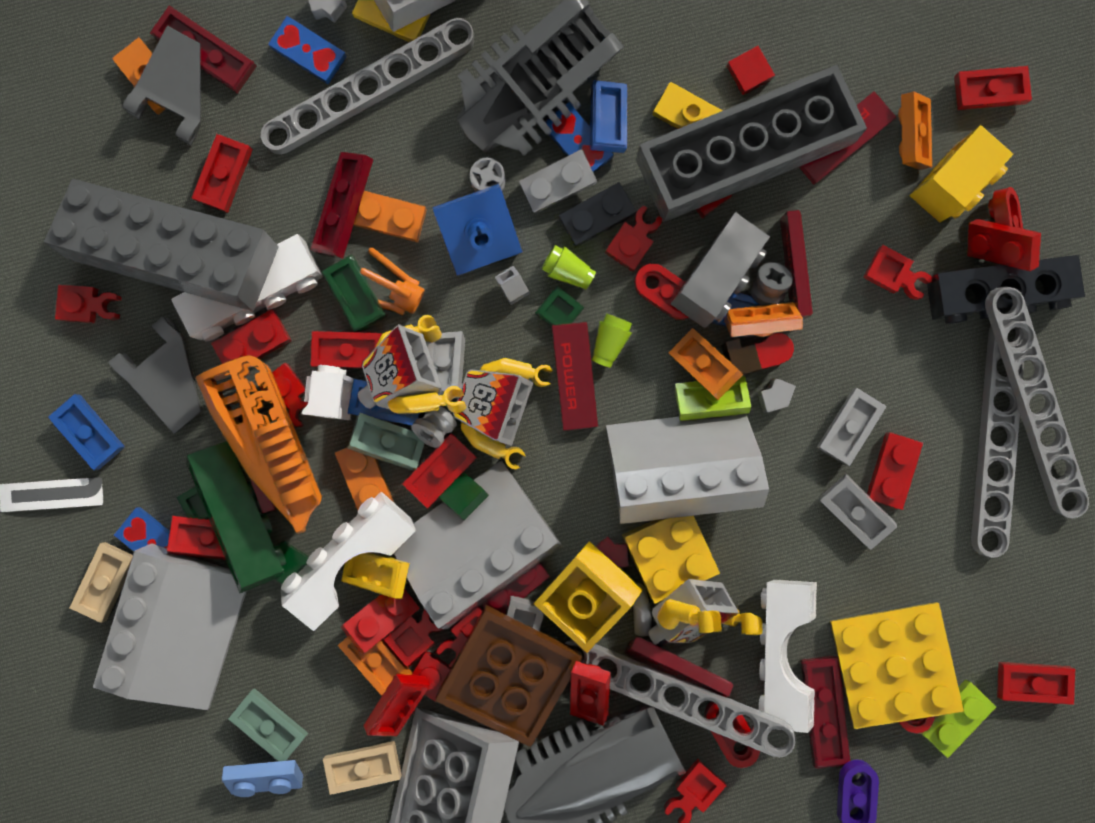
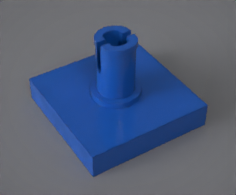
[432,184,522,275]

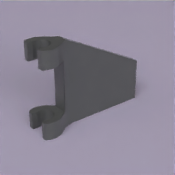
[122,26,201,146]
[108,317,202,434]

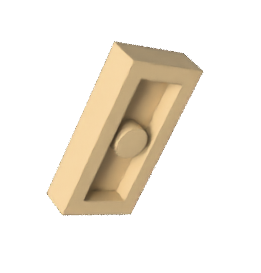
[69,542,133,623]
[323,741,402,795]

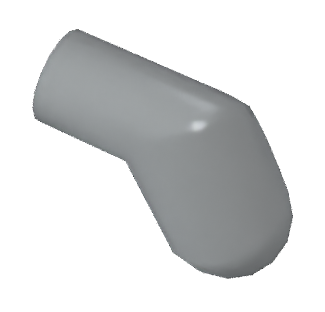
[633,583,652,636]

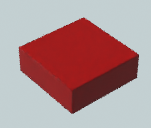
[726,46,775,95]

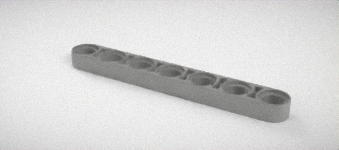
[260,18,474,155]
[985,287,1089,519]
[971,326,1024,558]
[564,638,795,758]

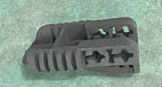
[456,0,624,156]
[504,703,686,823]

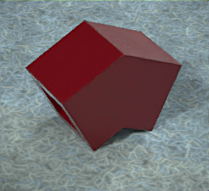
[595,536,629,567]

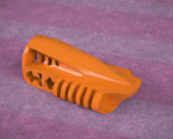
[195,356,322,534]

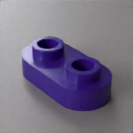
[837,760,879,823]

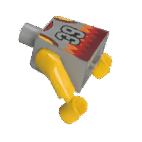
[358,315,466,414]
[451,358,553,469]
[649,579,762,648]

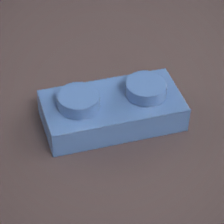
[222,760,303,797]

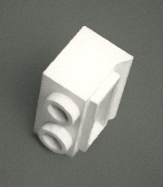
[301,365,354,420]

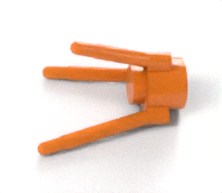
[360,248,425,316]

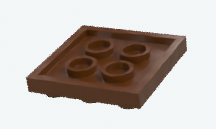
[435,605,582,747]

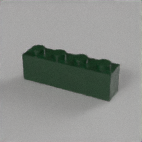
[186,441,286,594]

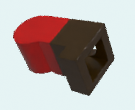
[721,333,794,375]

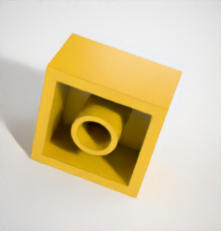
[909,125,1013,223]
[622,515,720,604]
[533,541,643,653]

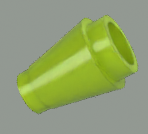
[542,245,596,290]
[592,313,632,368]

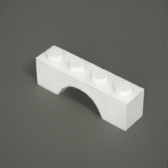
[171,234,324,342]
[281,492,416,631]
[759,580,817,733]

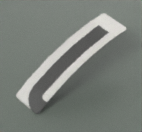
[0,477,103,512]

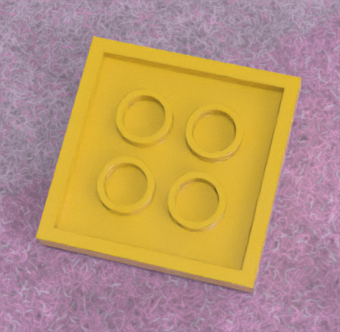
[830,602,964,729]

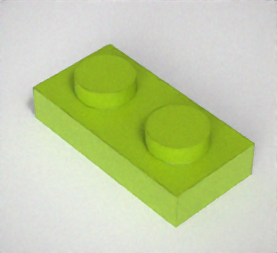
[675,376,751,421]
[921,679,996,758]

